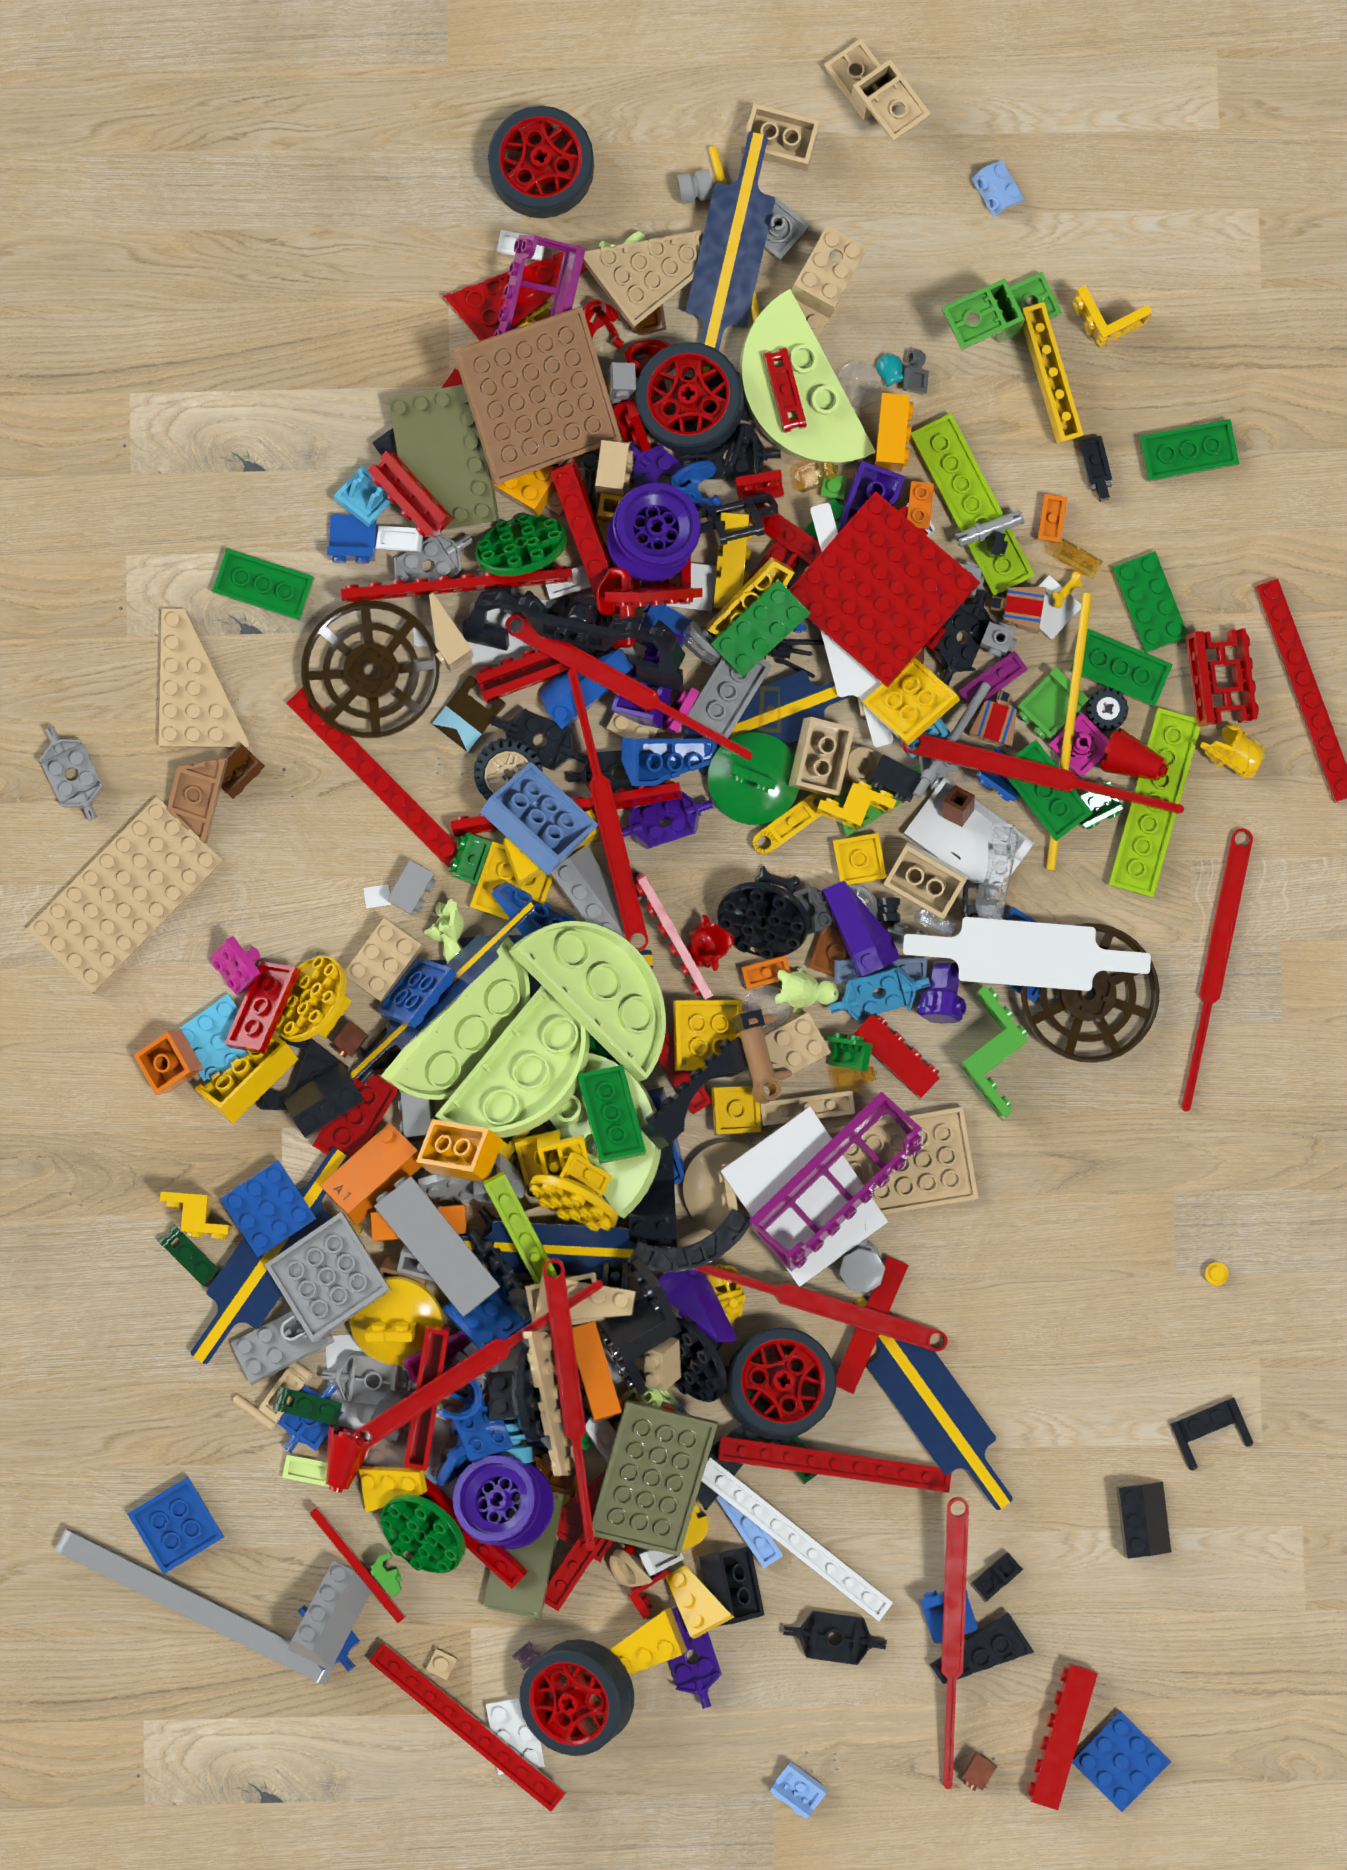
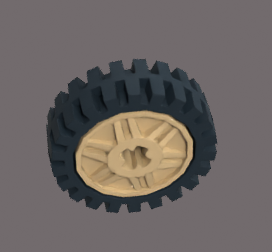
[474,737,543,801]

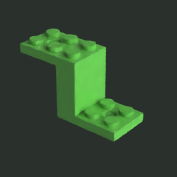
[942,272,1062,351]
[959,986,1028,1120]

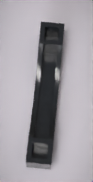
[641,1036,748,1150]

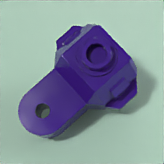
[917,963,966,1024]

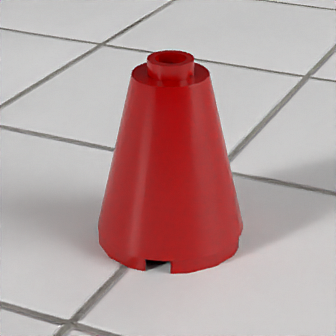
[1101,728,1169,781]
[326,1425,372,1493]

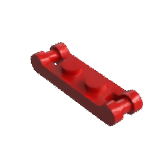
[763,347,807,433]

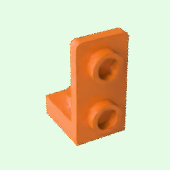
[907,481,934,529]

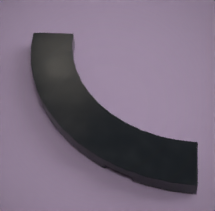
[628,1209,750,1272]

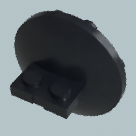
[717,882,810,959]
[673,1317,727,1402]
[488,1346,546,1442]

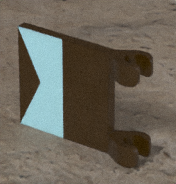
[432,676,506,752]

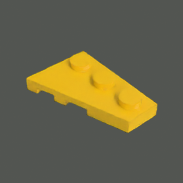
[359,1466,427,1513]
[666,1565,734,1639]

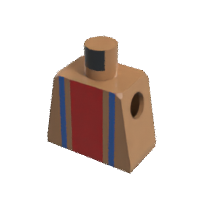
[991,587,1046,634]
[968,691,1017,749]

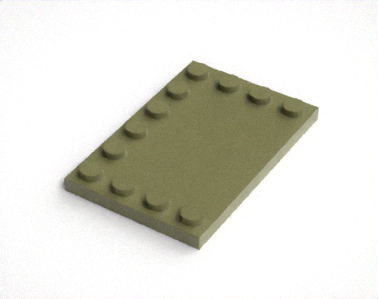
[389,385,499,530]
[592,1400,718,1557]

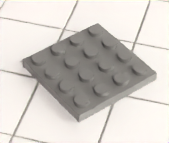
[264,1212,391,1343]

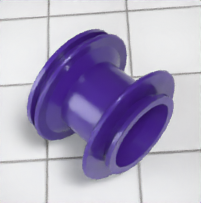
[607,483,701,582]
[453,1455,554,1549]

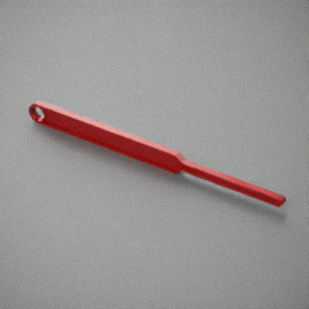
[505,615,753,760]
[568,668,649,951]
[901,734,1184,814]
[1181,828,1253,1112]
[543,1258,595,1551]
[691,1265,948,1352]
[353,1280,603,1449]
[941,1497,969,1789]

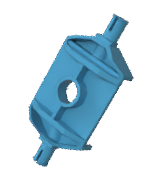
[829,967,931,1024]

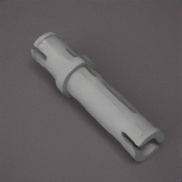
[955,510,1025,548]

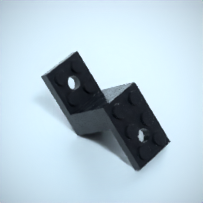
[628,1142,677,1272]
[598,1258,682,1396]

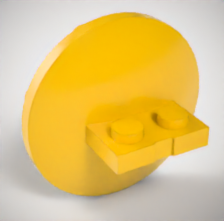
[275,956,352,1042]
[529,1152,618,1231]
[350,1276,443,1366]

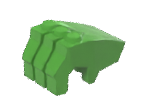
[371,1552,402,1597]

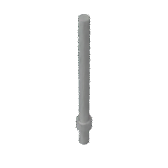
[913,682,991,798]

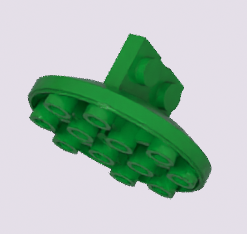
[476,514,567,588]
[708,732,799,825]
[380,1494,465,1573]

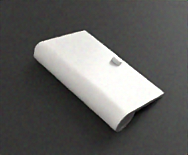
[903,777,1035,899]

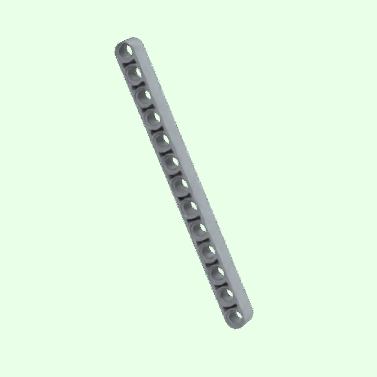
[55,1528,336,1685]

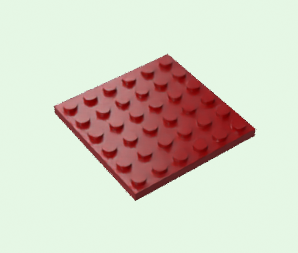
[789,491,980,688]

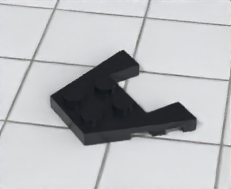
[259,1038,349,1111]

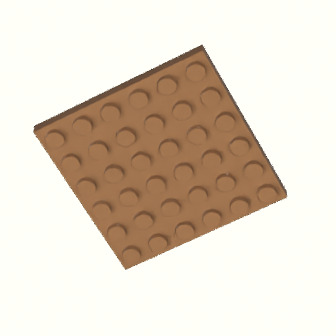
[453,307,622,485]

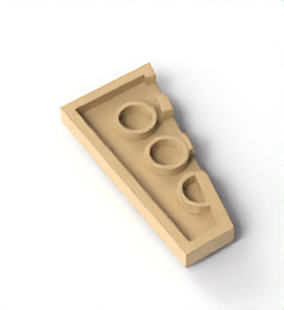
[534,1276,636,1321]

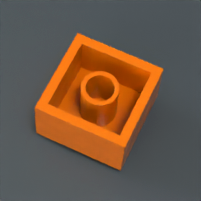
[133,1029,204,1095]

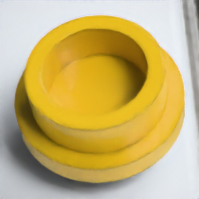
[1205,1262,1229,1286]

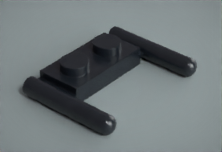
[1170,1397,1254,1471]

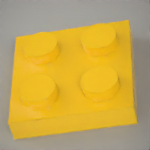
[833,833,887,886]
[712,1086,762,1135]

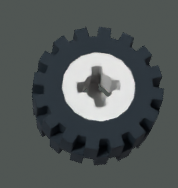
[1086,688,1129,731]

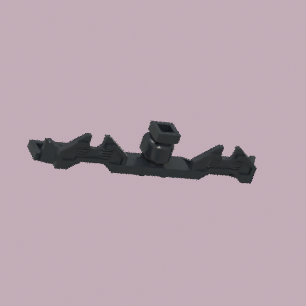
[462,586,685,691]

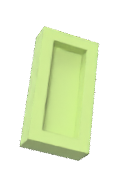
[282,1454,329,1487]

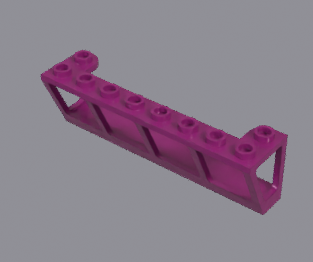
[494,235,586,336]
[749,1091,923,1272]

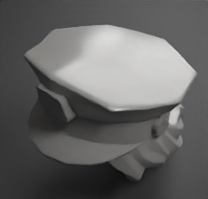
[839,1237,885,1293]

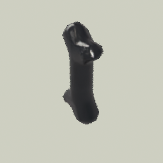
[755,866,800,894]

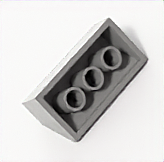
[549,846,625,935]
[288,1561,371,1671]

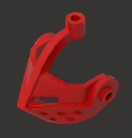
[583,299,624,349]
[625,340,671,391]

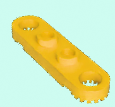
[752,792,831,855]

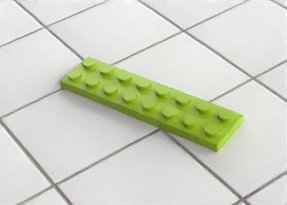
[911,413,1035,597]
[1108,708,1201,898]

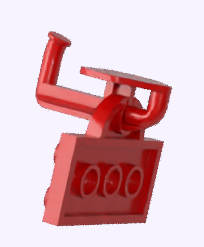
[596,567,703,648]

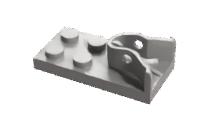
[687,657,772,738]
[419,1154,524,1207]
[231,1311,335,1385]

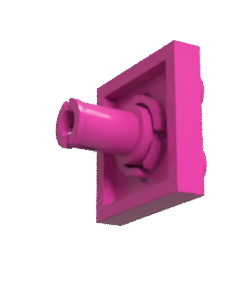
[663,687,700,735]
[1048,713,1109,779]
[209,936,260,995]

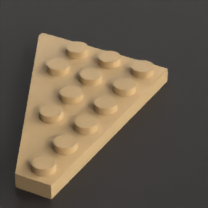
[583,230,704,328]
[159,609,250,748]
[523,1331,574,1476]

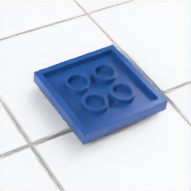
[376,957,457,1029]
[220,1160,317,1258]
[443,1273,532,1350]
[128,1477,225,1574]
[1072,1711,1171,1812]

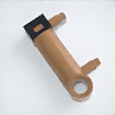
[732,1009,792,1104]

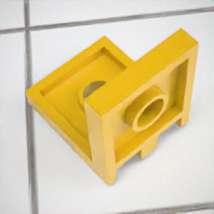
[1072,285,1152,348]

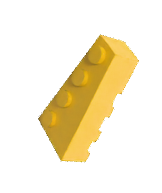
[713,513,752,612]
[705,557,795,636]
[503,810,600,888]
[194,1034,298,1124]
[610,1607,687,1675]

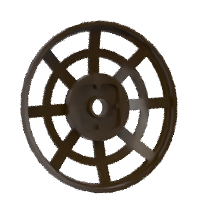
[301,600,440,739]
[1021,923,1160,1063]

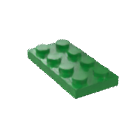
[1139,419,1240,482]
[212,548,315,621]
[1112,551,1188,653]
[710,579,811,677]
[1069,629,1173,708]
[1007,740,1093,841]
[577,1065,646,1164]

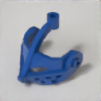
[669,460,723,507]
[436,1379,489,1420]

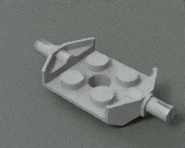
[388,534,473,599]
[39,726,104,821]
[322,1354,417,1405]

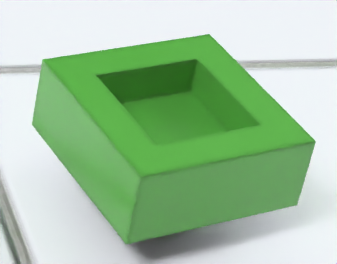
[821,473,847,501]

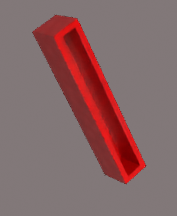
[550,461,613,598]
[404,1324,451,1471]
[1027,1663,1098,1810]

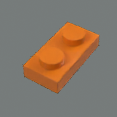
[1037,494,1067,544]
[741,956,791,991]

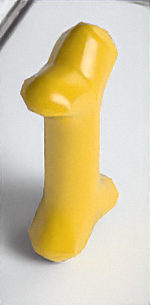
[1051,571,1083,608]

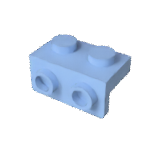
[972,160,1025,217]
[770,1761,828,1819]

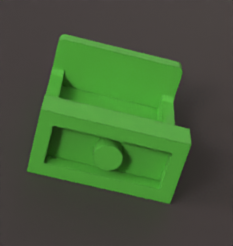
[1016,667,1089,741]

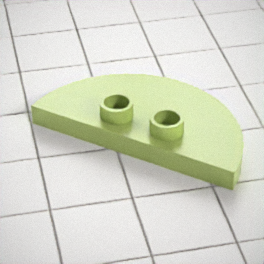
[739,289,876,465]
[508,921,666,1082]
[381,936,530,1100]
[435,986,590,1138]
[550,1053,661,1218]

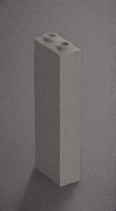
[374,1176,501,1317]

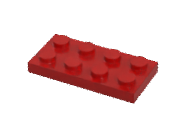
[224,961,300,1054]
[312,1075,399,1159]

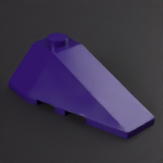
[837,461,905,533]
[611,632,683,729]
[822,881,900,977]
[658,1270,737,1342]

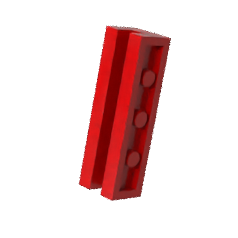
[367,451,454,538]
[475,649,570,703]
[853,1014,940,1099]

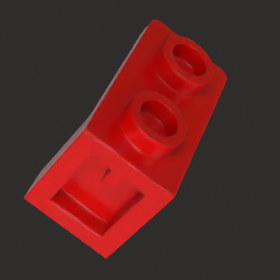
[628,1568,670,1619]

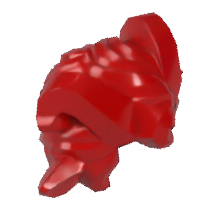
[686,915,735,971]

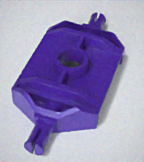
[629,442,704,510]
[622,791,714,849]
[669,1607,722,1709]

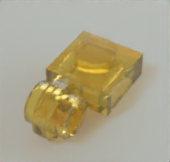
[794,461,839,493]
[832,1067,878,1093]

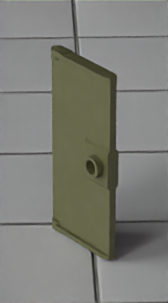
[483,1485,565,1620]

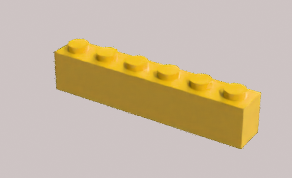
[1021,302,1084,444]

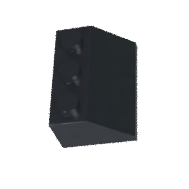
[282,1062,366,1139]
[1116,1482,1171,1559]
[699,1546,765,1626]

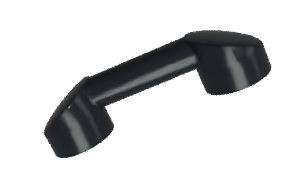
[581,452,599,513]

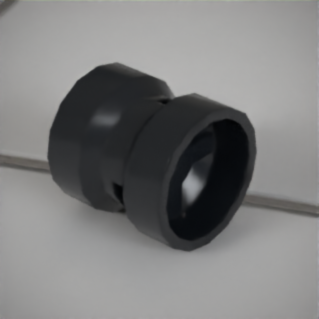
[877,897,901,923]

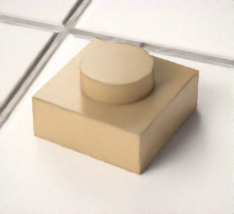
[426,1648,458,1680]

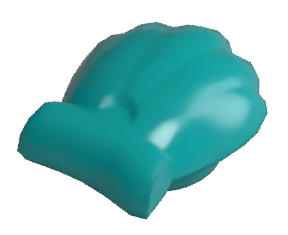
[876,354,904,387]

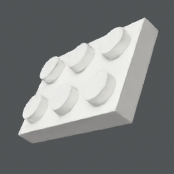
[486,1698,545,1775]

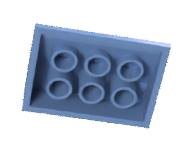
[480,762,599,875]

